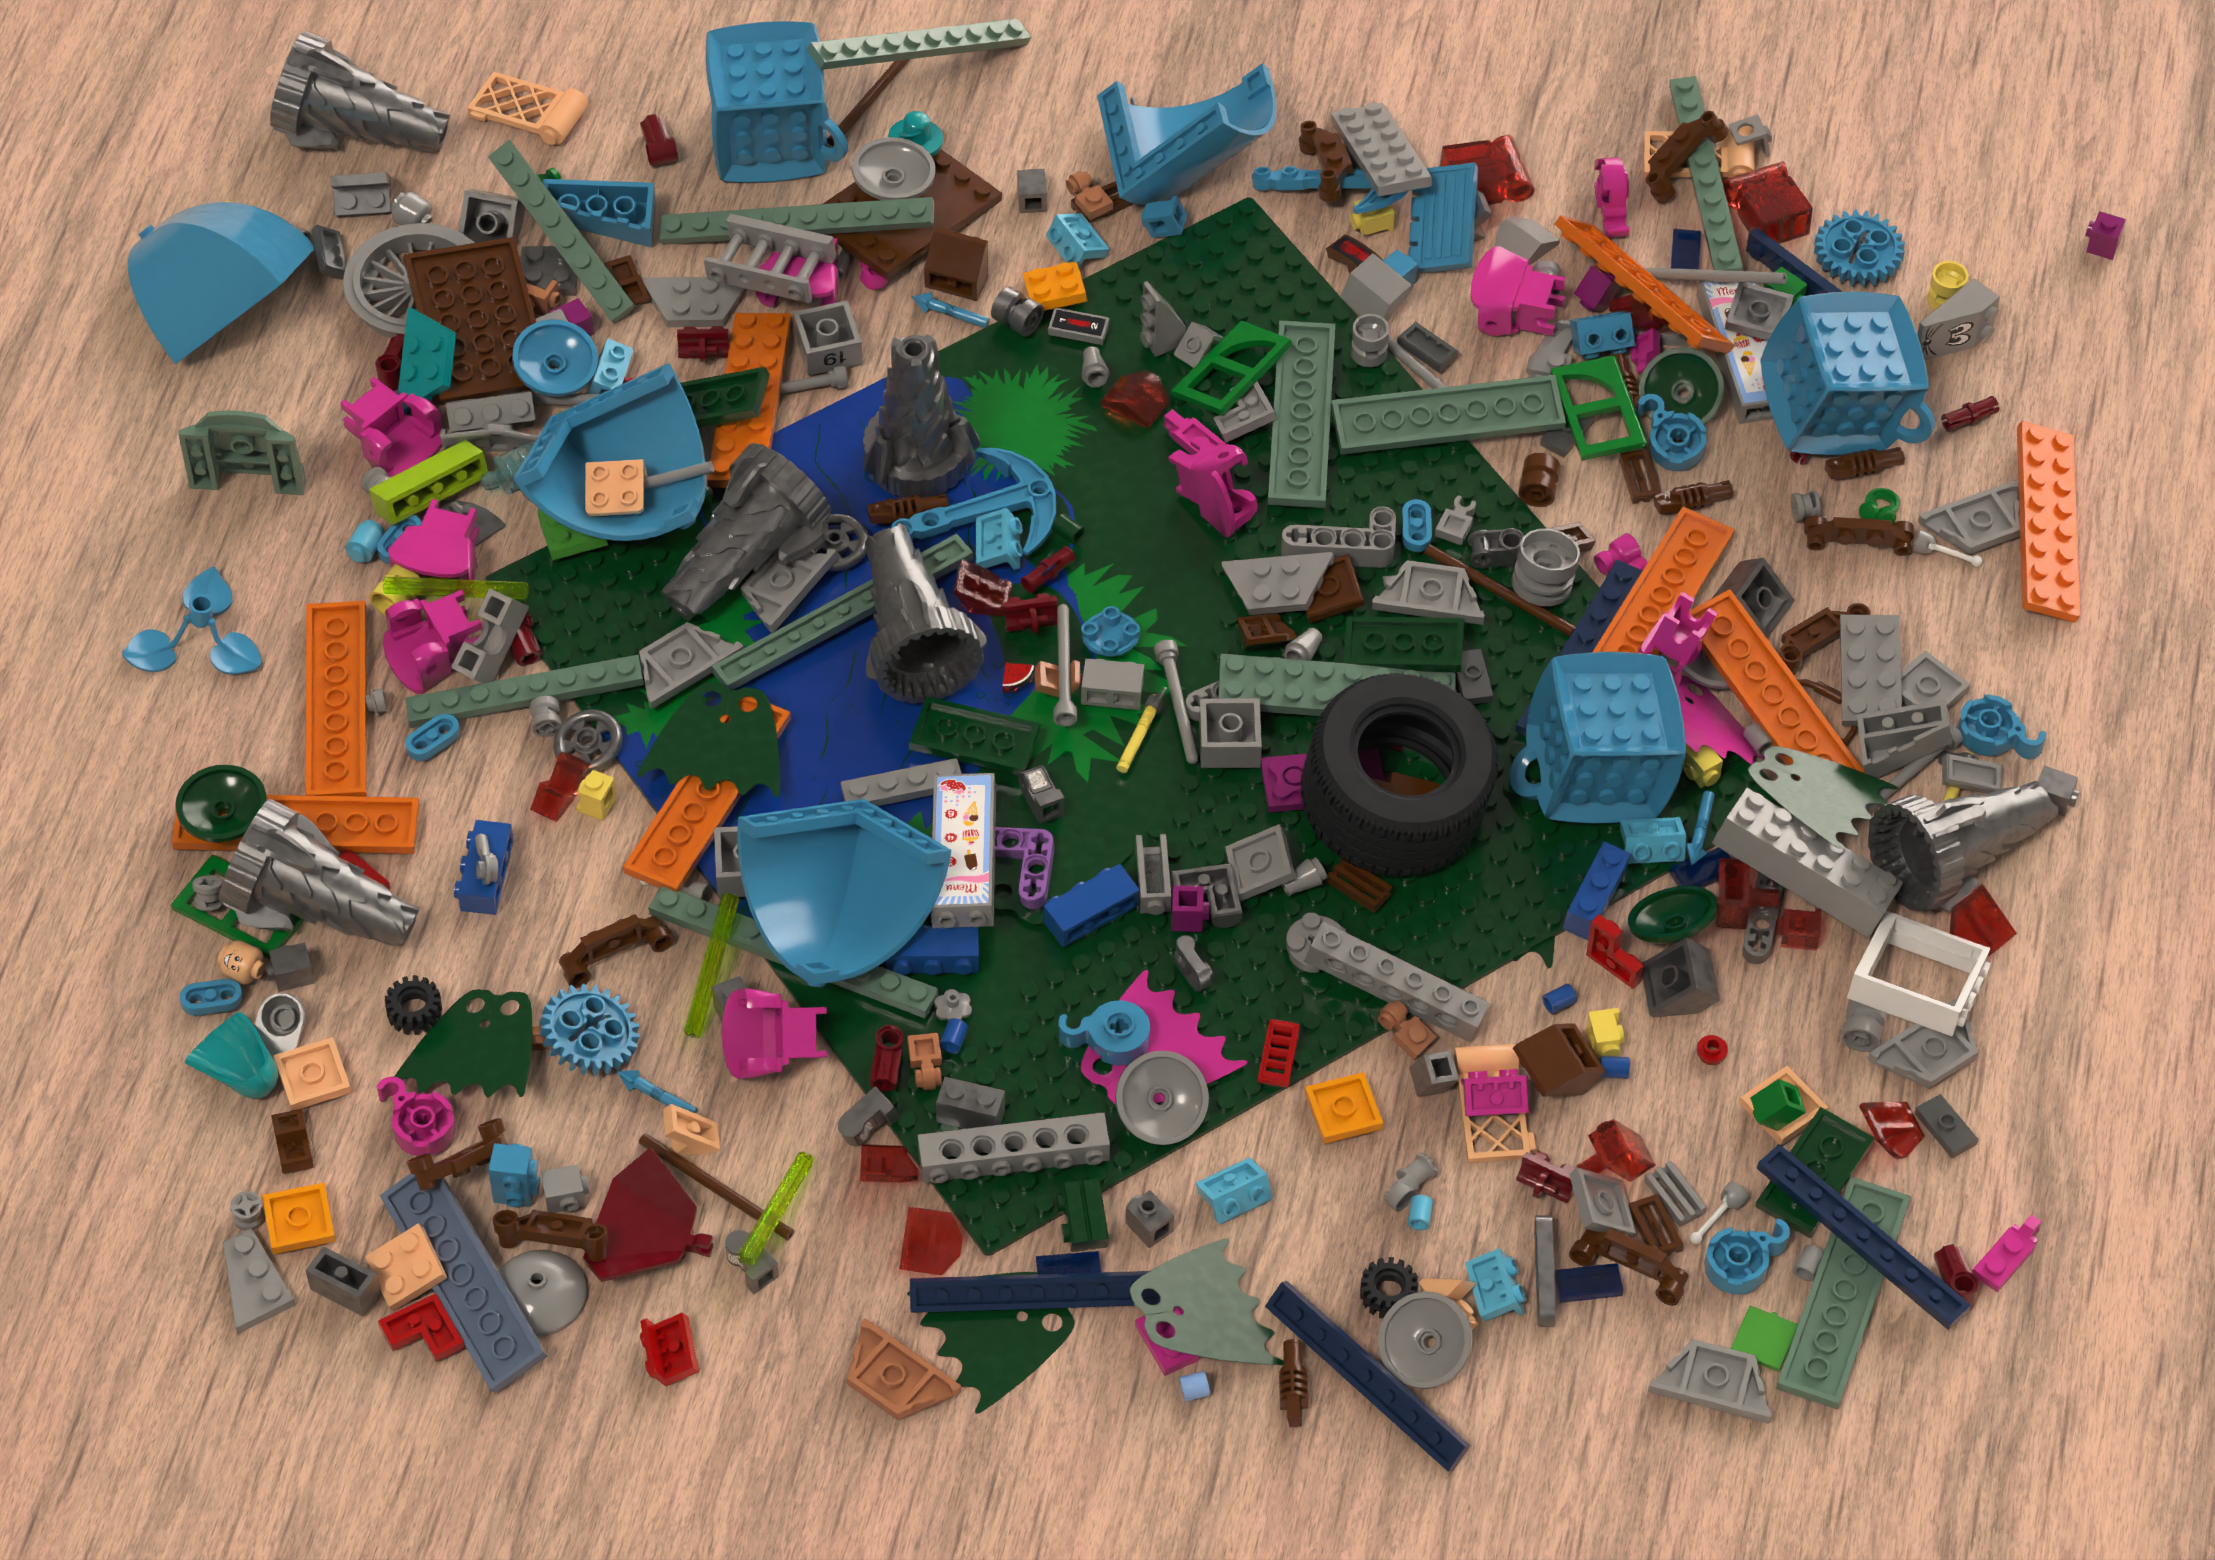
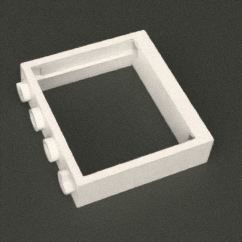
[1847,911,1991,1037]

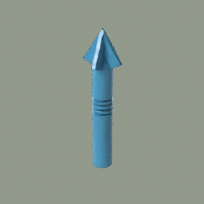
[911,292,990,328]
[1686,791,1715,865]
[617,1070,698,1114]

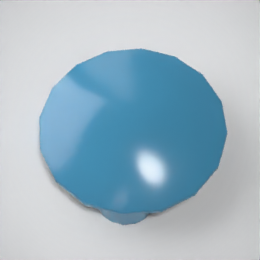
[1081,606,1140,657]

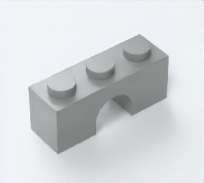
[445,390,536,432]
[451,588,529,683]

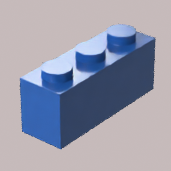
[454,820,514,915]
[1563,841,1631,940]
[1043,864,1140,947]
[886,926,979,975]

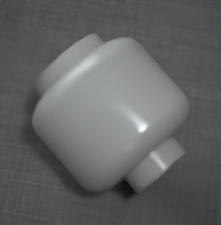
[390,191,433,225]

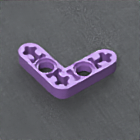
[995,827,1055,909]

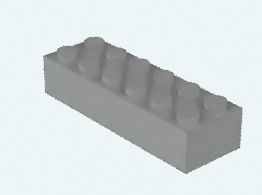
[1712,788,1903,938]

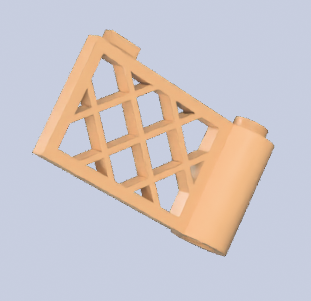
[467,72,589,145]
[1644,126,1755,184]
[1453,1043,1536,1163]

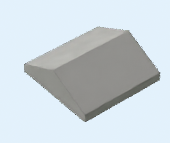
[1340,253,1414,322]

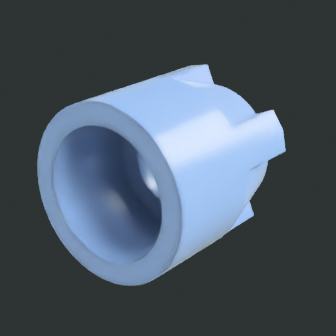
[1179,1371,1210,1402]

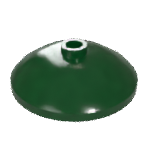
[1639,347,1724,425]
[175,765,267,842]
[1628,886,1718,944]

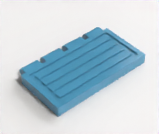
[1408,163,1478,273]

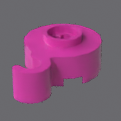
[1594,157,1630,238]
[377,1076,456,1156]

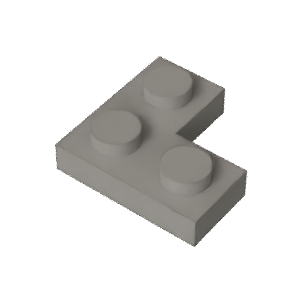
[1213,381,1277,443]

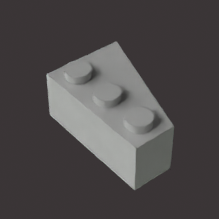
[1856,700,1953,778]

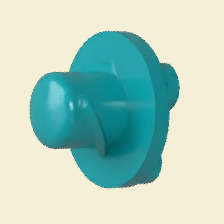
[888,111,943,157]

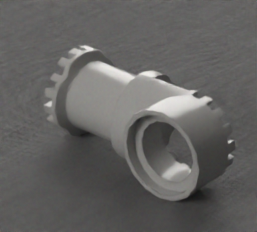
[1383,1153,1438,1212]

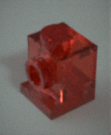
[1775,908,1821,951]

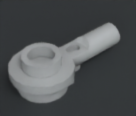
[475,834,498,885]

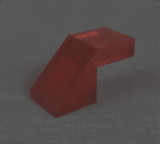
[1609,294,1669,331]
[530,752,590,822]

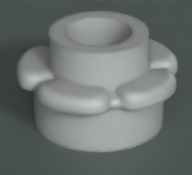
[365,688,388,716]

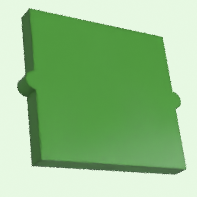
[1731,1305,1798,1372]

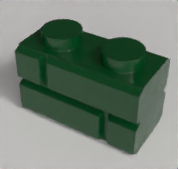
[1056,1179,1109,1252]

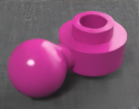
[859,260,888,290]

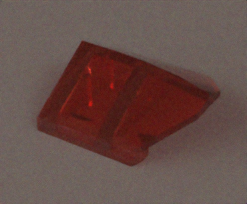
[1100,371,1169,429]
[954,560,1012,616]
[1949,884,2017,956]
[1859,1102,1924,1159]
[860,1144,918,1183]
[899,1206,963,1276]

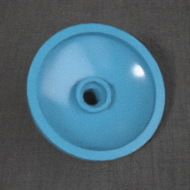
[512,319,598,397]

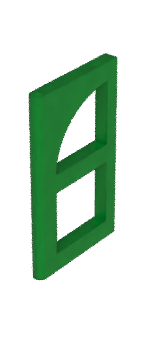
[1170,321,1292,416]
[1550,355,1648,461]
[171,854,304,960]

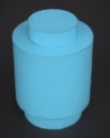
[345,520,384,563]

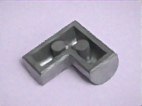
[1171,863,1242,928]

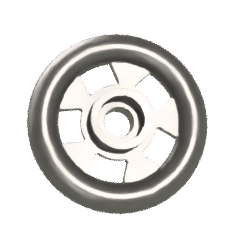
[811,514,869,571]
[553,709,622,774]

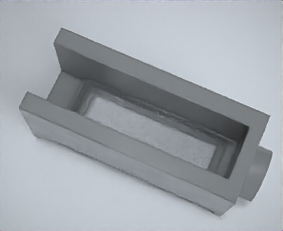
[1135,834,1171,915]

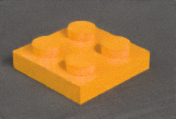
[1022,261,1087,311]
[1304,1072,1383,1144]
[262,1182,336,1255]

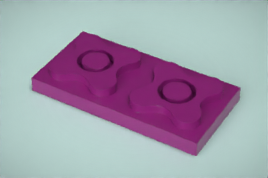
[1260,747,1384,813]

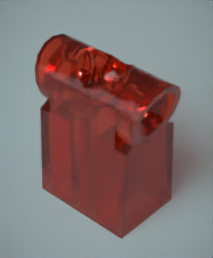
[1439,135,1535,205]
[1722,161,1813,244]

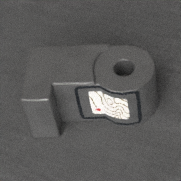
[1018,765,1065,824]
[838,1086,901,1147]
[725,1230,779,1294]

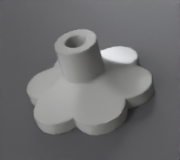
[934,989,972,1020]

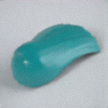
[185,1012,278,1099]

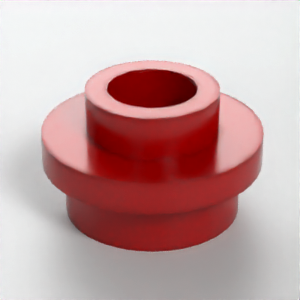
[1697,1035,1728,1065]

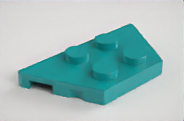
[398,308,456,415]

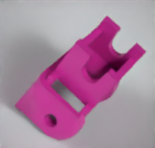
[756,238,838,307]
[1471,246,1565,336]
[340,377,442,477]
[1168,436,1257,538]
[388,499,480,594]
[383,590,482,694]
[1637,591,1718,688]
[721,988,827,1079]

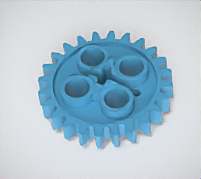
[1814,210,1905,287]
[539,984,640,1076]

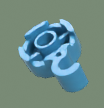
[1637,394,1707,471]
[1958,694,2046,759]
[1058,1000,1150,1066]
[1704,1219,1790,1294]

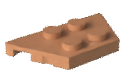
[847,1318,961,1420]

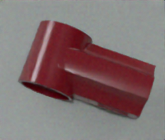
[640,114,679,167]
[375,334,405,391]
[510,612,542,666]
[869,1025,903,1092]
[1934,1244,1979,1310]

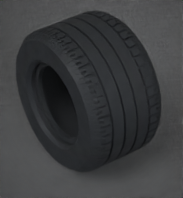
[1300,673,1498,877]

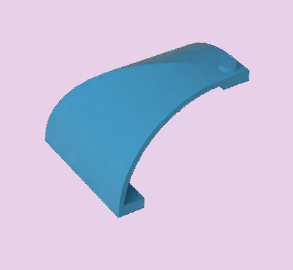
[1097,64,1277,205]
[128,202,315,364]
[513,363,707,541]
[737,799,952,987]

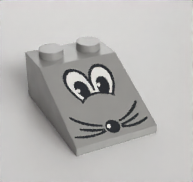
[1917,278,2000,360]

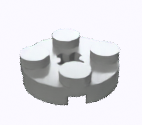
[1286,913,1346,973]

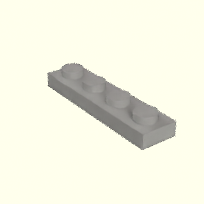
[840,758,961,806]

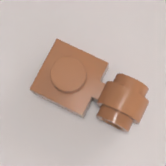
[1066,171,1113,220]
[1378,1000,1437,1060]
[907,1033,942,1091]

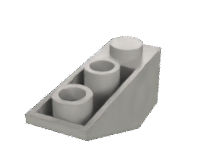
[1140,281,1186,357]

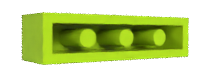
[369,440,489,525]

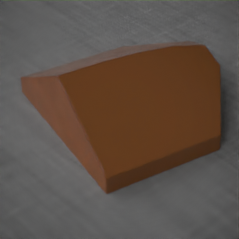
[1237,613,1297,650]

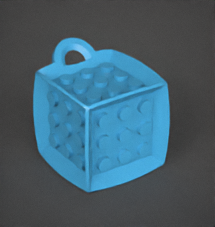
[706,21,848,182]
[1760,292,1935,455]
[1509,652,1686,823]

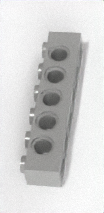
[1304,922,1489,1042]
[917,1113,1110,1183]

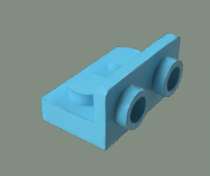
[1046,213,1110,269]
[586,338,633,394]
[976,508,1023,570]
[1620,817,1686,864]
[1195,1157,1273,1224]
[1465,1248,1527,1321]

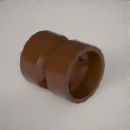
[1518,453,1561,507]

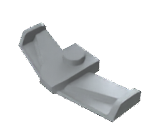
[1526,320,1572,383]
[440,424,538,453]

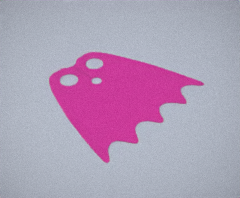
[1677,675,1765,765]
[1081,970,1247,1105]

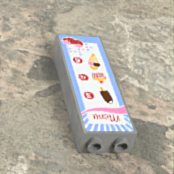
[1696,270,1773,424]
[931,773,996,928]

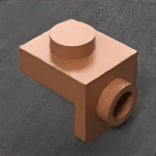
[526,280,561,316]
[1035,660,1083,698]

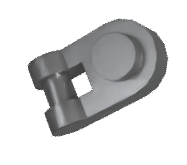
[1174,935,1213,992]

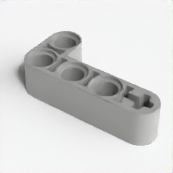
[1281,506,1396,568]

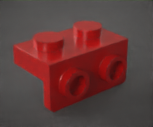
[640,1312,699,1386]

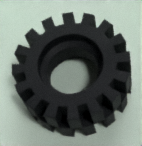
[385,975,443,1035]
[1360,1257,1418,1319]

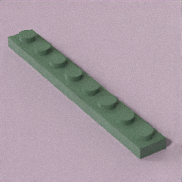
[488,140,636,324]
[405,655,644,728]

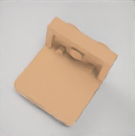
[585,459,648,516]

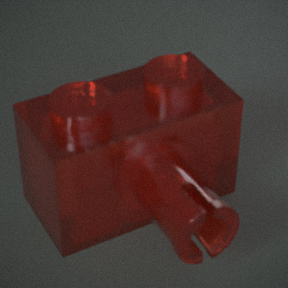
[1716,858,1779,929]
[1576,1119,1656,1182]

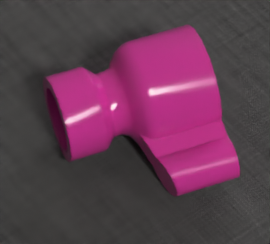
[1594,533,1648,575]

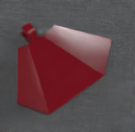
[583,1147,714,1282]

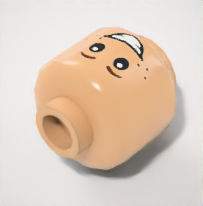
[217,940,266,985]

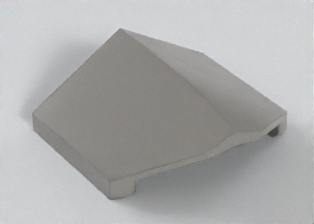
[1495,216,1560,265]

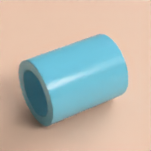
[1408,1195,1433,1230]

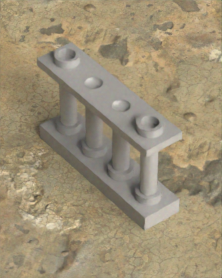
[704,213,836,303]

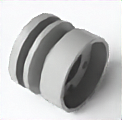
[1511,529,1580,606]

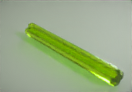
[382,576,529,599]
[684,893,739,1038]
[738,1151,814,1266]

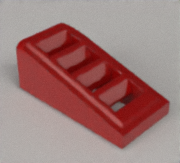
[1257,1019,1300,1088]

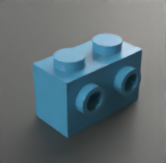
[1570,311,1635,359]
[488,1143,540,1207]

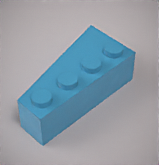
[543,179,656,248]

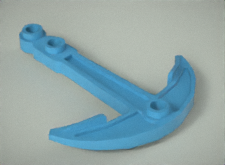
[1252,166,1408,214]
[892,448,1056,556]

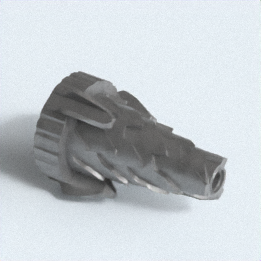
[270,31,451,152]
[863,334,980,498]
[661,443,831,621]
[865,523,987,703]
[1868,781,2058,913]
[219,799,421,946]

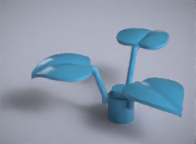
[122,566,261,675]

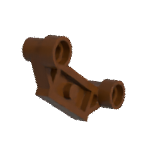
[1646,111,1729,203]
[1299,121,1353,202]
[1804,515,1914,556]
[1779,603,1870,675]
[559,914,674,988]
[407,1118,507,1191]
[492,1210,609,1262]
[1569,1228,1689,1306]

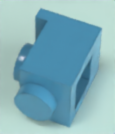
[1141,196,1188,238]

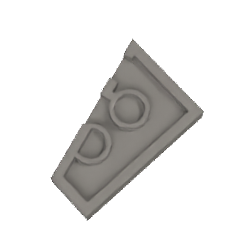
[223,1228,295,1334]

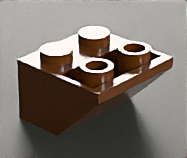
[924,227,988,301]
[1513,1023,1605,1097]

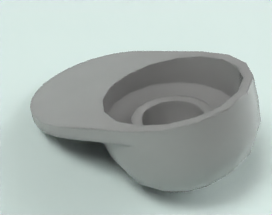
[255,993,307,1059]

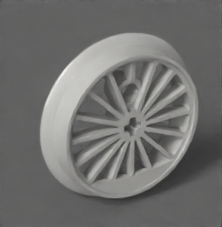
[343,223,474,339]

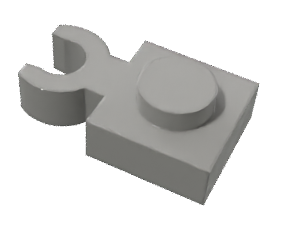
[1435,495,1476,545]

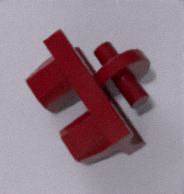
[677,326,729,362]
[1004,593,1058,634]
[1516,1150,1576,1203]

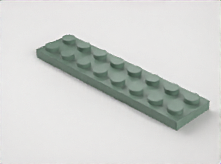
[1268,321,1335,508]
[1331,375,1566,454]
[1218,654,1455,716]
[1776,1176,1911,1410]

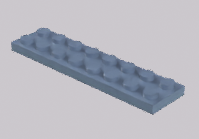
[379,1161,548,1394]

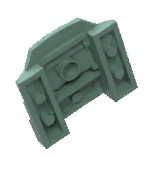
[178,410,306,495]

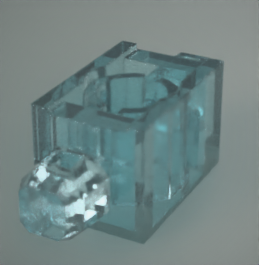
[481,442,533,495]

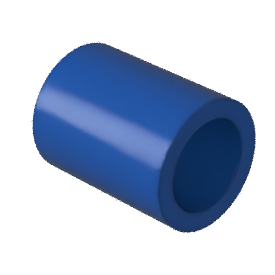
[1542,983,1577,1014]
[939,1018,968,1054]
[1600,1056,1630,1079]

